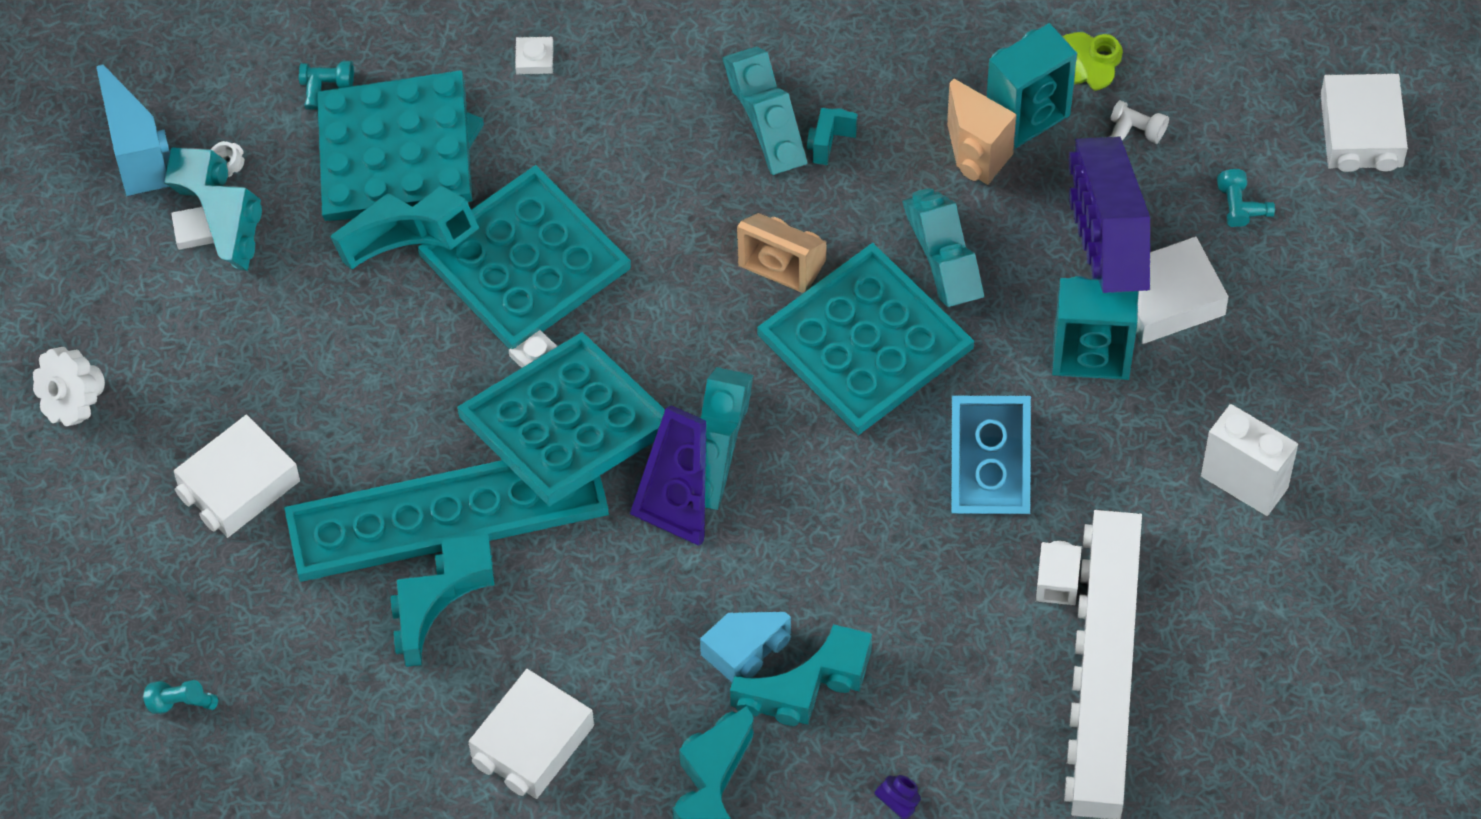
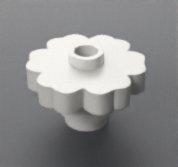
[33,347,105,426]

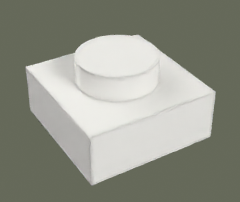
[515,37,553,74]
[509,330,558,368]

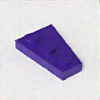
[630,405,706,546]

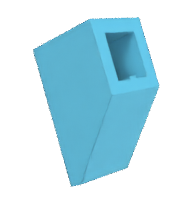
[700,612,791,682]

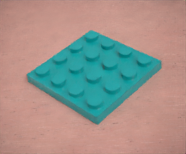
[317,70,473,221]
[418,165,631,350]
[757,242,974,436]
[457,332,665,507]

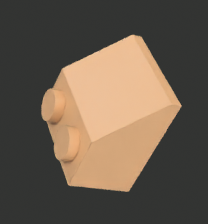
[947,79,1016,185]
[737,213,826,293]

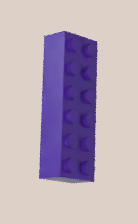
[1069,136,1150,293]

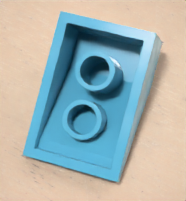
[96,65,170,196]
[951,396,1031,514]

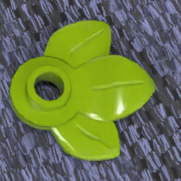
[1062,32,1123,91]

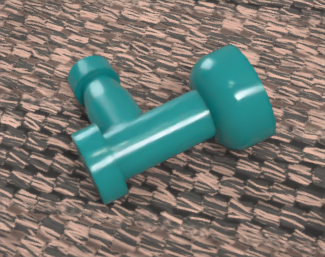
[299,61,354,110]
[1216,169,1275,227]
[143,680,218,714]

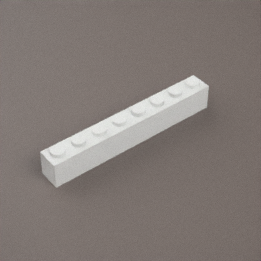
[1064,510,1142,819]

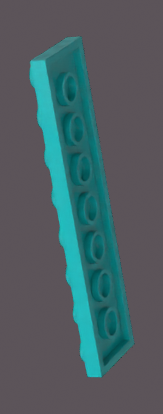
[284,460,609,582]

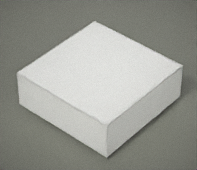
[171,207,214,250]

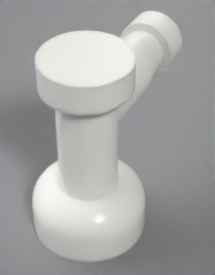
[1109,100,1169,144]

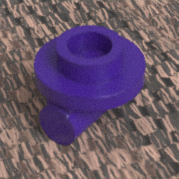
[874,775,921,819]

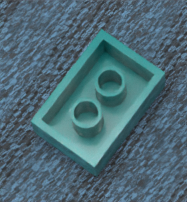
[986,23,1077,150]
[1052,276,1139,380]

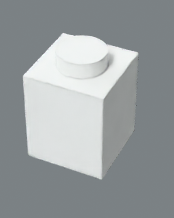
[1036,541,1082,605]

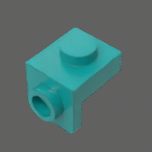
[807,108,858,165]

